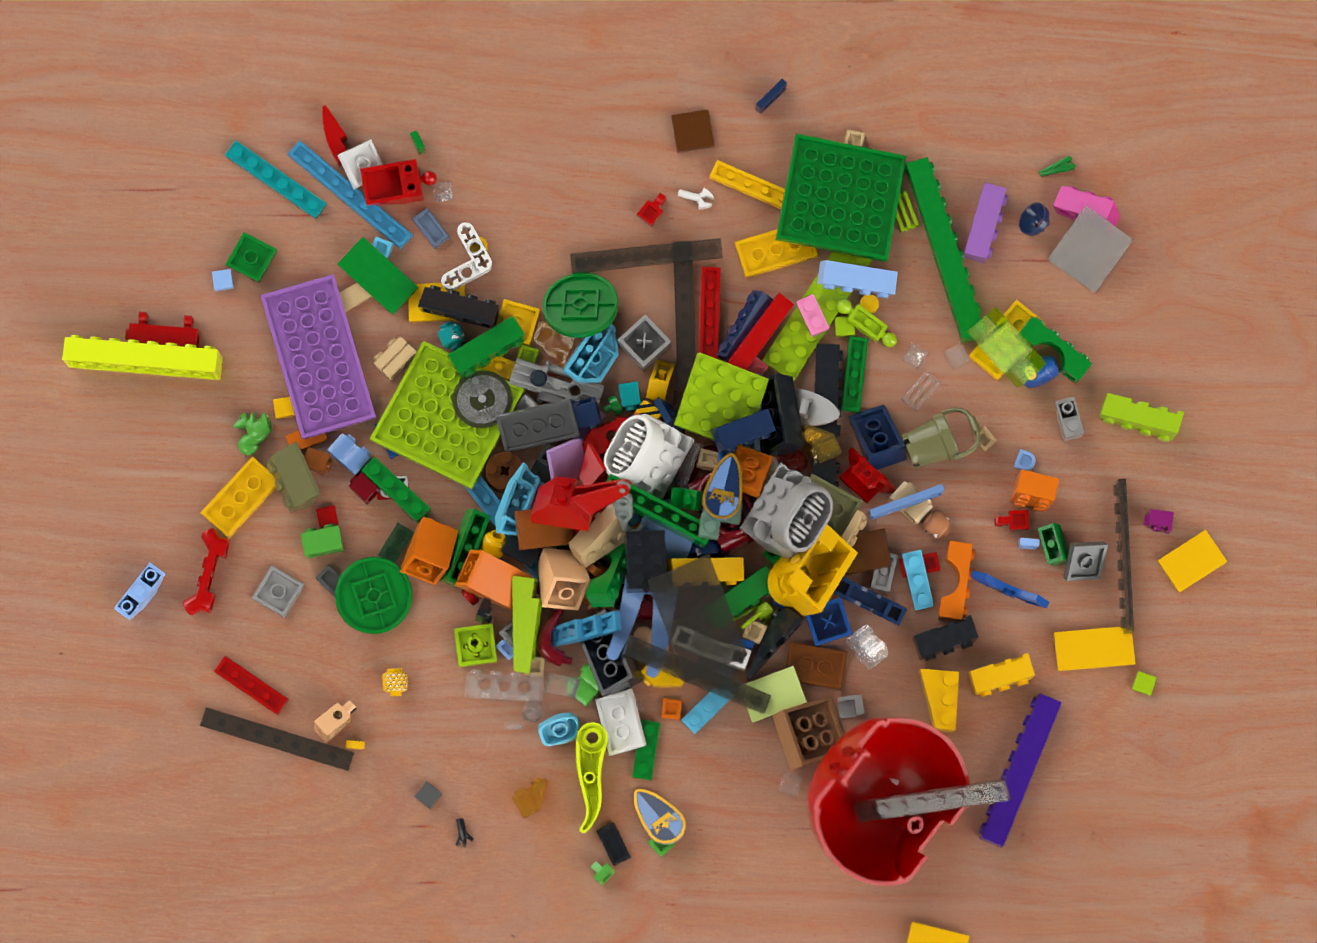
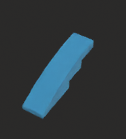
[551,611,622,647]

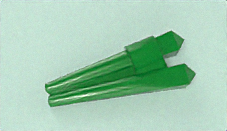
[1039,156,1076,177]

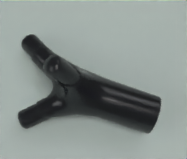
[456,818,473,847]

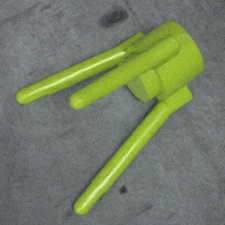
[728,601,774,629]

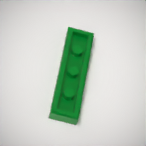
[841,336,868,413]

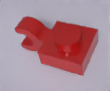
[637,192,667,227]
[994,510,1030,531]

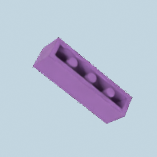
[963,182,1008,264]

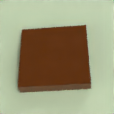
[671,110,714,153]

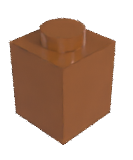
[304,447,333,476]

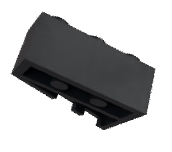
[912,615,978,661]

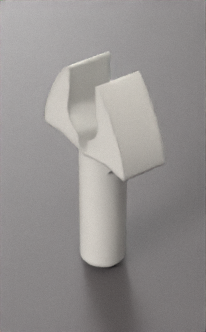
[678,188,714,209]

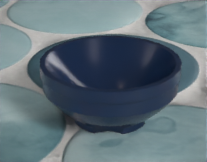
[1019,202,1049,236]

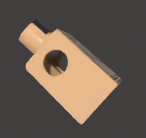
[314,701,357,743]

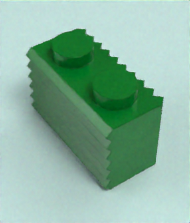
[1038,523,1069,567]

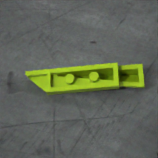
[512,576,542,673]

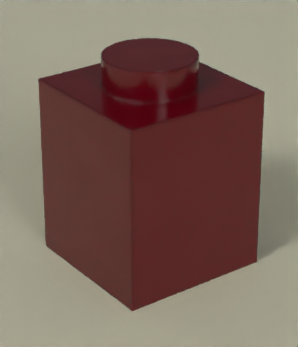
[349,472,380,505]

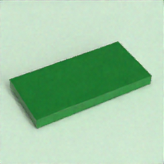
[337,236,419,315]

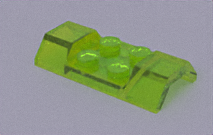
[967,306,1046,388]

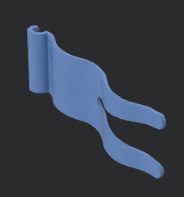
[607,517,692,678]

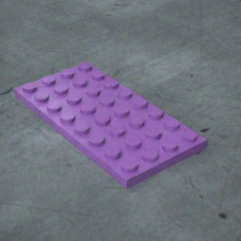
[260,274,376,440]

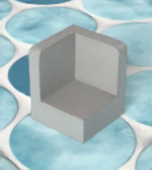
[838,694,864,719]

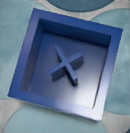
[806,597,853,646]

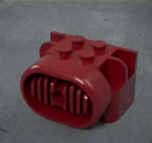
[687,472,755,556]

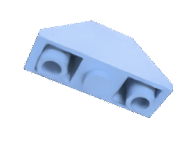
[114,562,165,620]

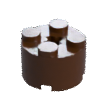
[486,451,522,493]

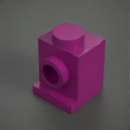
[1143,509,1174,534]

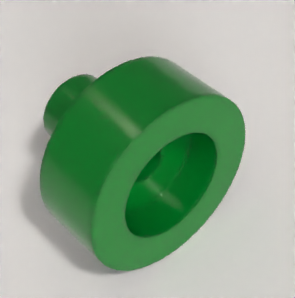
[603,395,623,415]

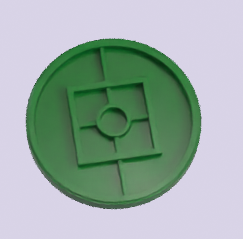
[542,272,619,338]
[335,557,412,634]

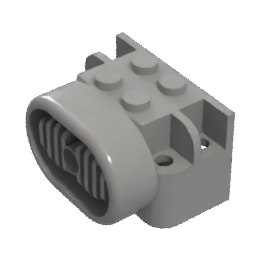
[740,463,833,558]

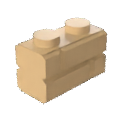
[373,336,417,381]

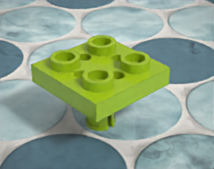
[454,623,498,668]

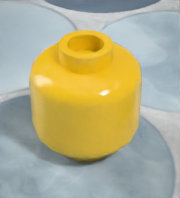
[480,530,507,559]

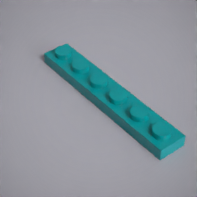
[225,140,327,219]

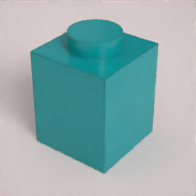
[619,381,641,412]

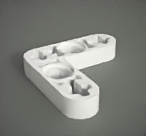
[441,222,492,291]

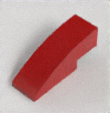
[322,105,348,167]

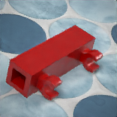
[125,312,200,348]

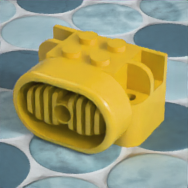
[768,524,858,616]

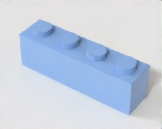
[817,260,898,298]

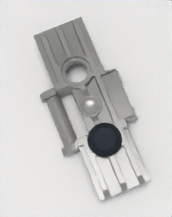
[509,358,604,405]

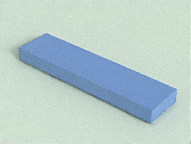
[868,484,944,520]

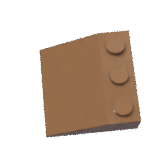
[772,696,844,771]

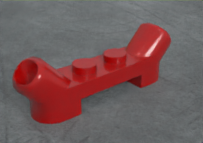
[183,528,230,616]

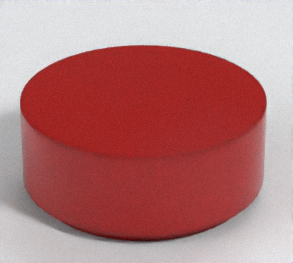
[461,590,479,606]

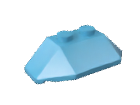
[563,324,619,383]

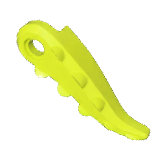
[576,722,608,833]

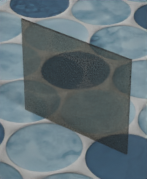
[1048,205,1134,293]

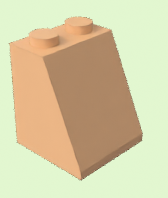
[537,548,590,611]

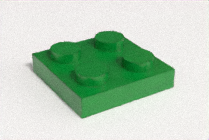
[225,232,277,283]

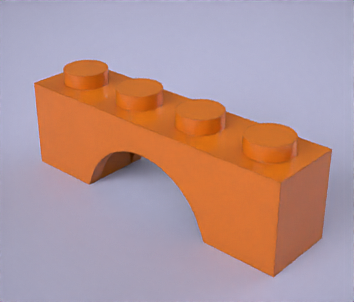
[938,541,975,622]

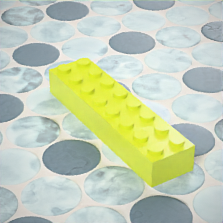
[62,335,223,380]

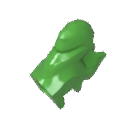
[233,412,273,455]

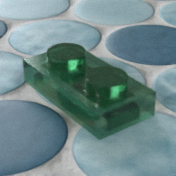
[378,522,414,563]

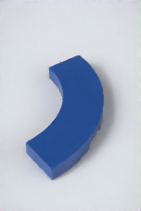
[971,570,1049,608]

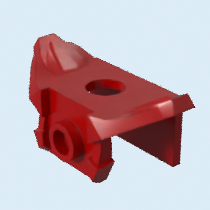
[582,417,628,458]
[839,447,896,503]

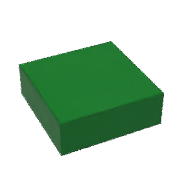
[410,130,426,155]

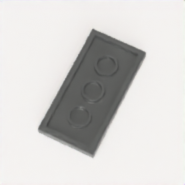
[496,398,580,452]

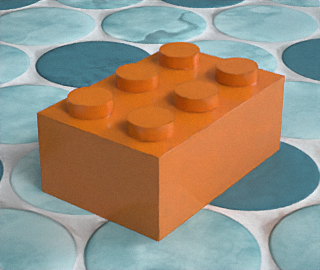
[1010,469,1059,513]

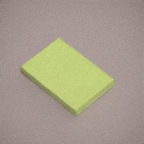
[739,666,808,723]

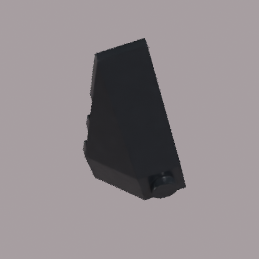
[746,607,803,680]

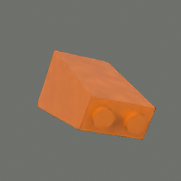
[455,550,534,612]

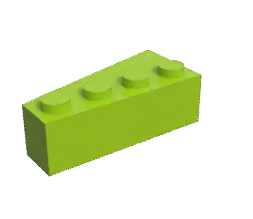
[1099,393,1184,442]

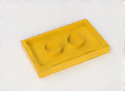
[408,282,465,323]
[1157,530,1227,593]
[907,922,969,943]

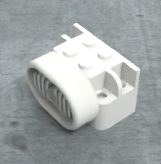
[604,414,694,500]

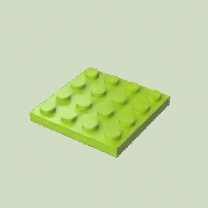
[674,352,769,447]

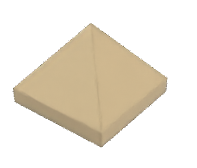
[973,426,997,452]

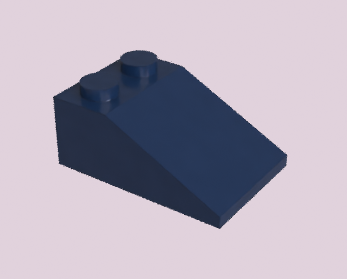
[849,405,906,470]

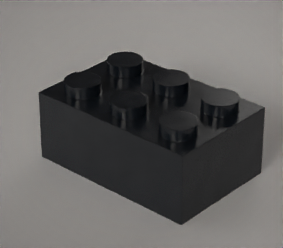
[624,530,668,593]

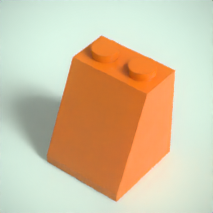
[400,517,458,585]

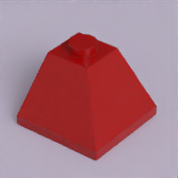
[579,443,608,485]

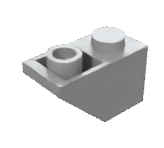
[1055,397,1084,442]

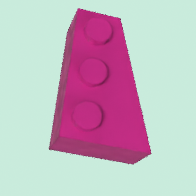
[1053,186,1120,235]

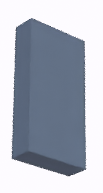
[412,208,450,249]

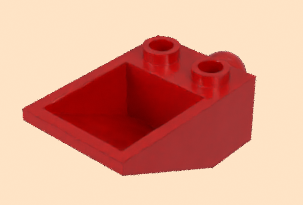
[360,159,437,206]

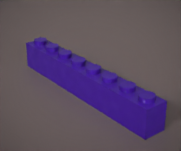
[978,693,1062,848]

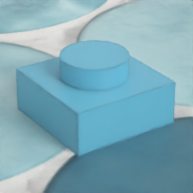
[372,237,394,259]

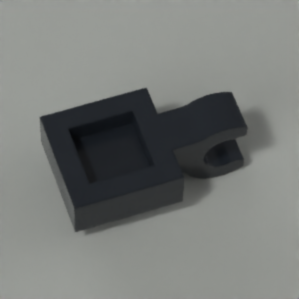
[476,598,493,624]

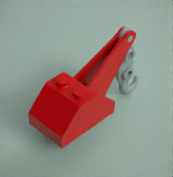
[531,476,643,532]

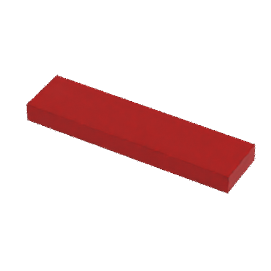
[214,656,289,715]

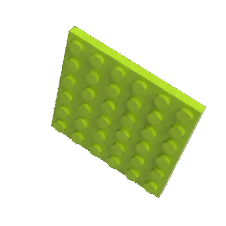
[370,341,525,490]

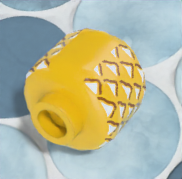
[382,668,408,696]

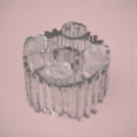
[845,624,889,670]

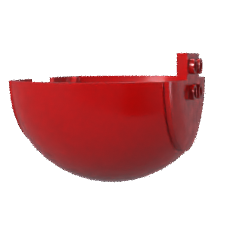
[807,717,971,886]

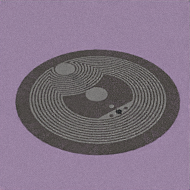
[452,371,512,428]

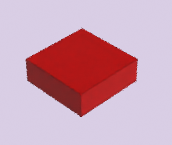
[316,505,339,529]

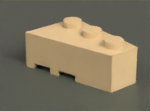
[568,502,629,568]

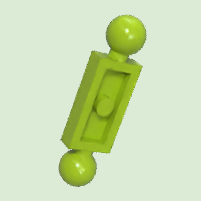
[836,299,897,348]

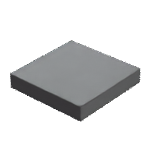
[252,565,305,618]

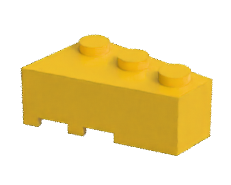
[968,653,1035,697]
[918,669,959,732]

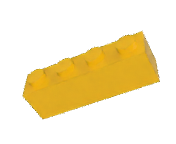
[666,558,744,586]

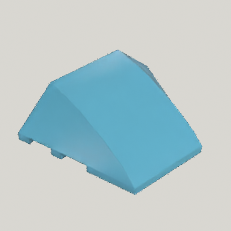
[495,463,543,535]

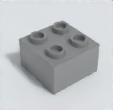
[617,314,671,372]

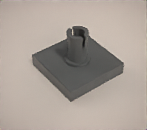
[1063,541,1108,581]

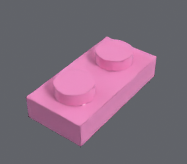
[796,294,829,337]

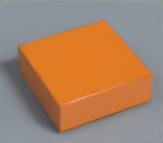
[661,698,682,720]

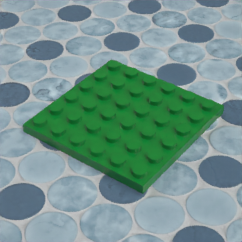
[775,134,906,262]

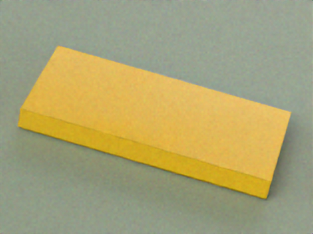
[734,229,818,278]
[968,299,1046,381]
[200,456,276,538]
[1053,626,1136,671]

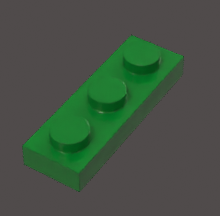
[632,720,660,781]

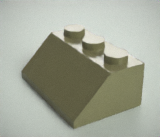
[267,442,320,513]

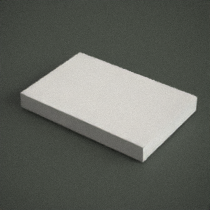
[595,689,647,756]

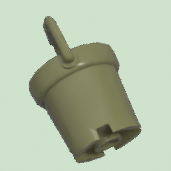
[901,407,981,470]

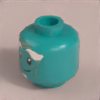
[438,321,465,351]

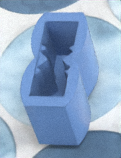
[327,433,372,476]

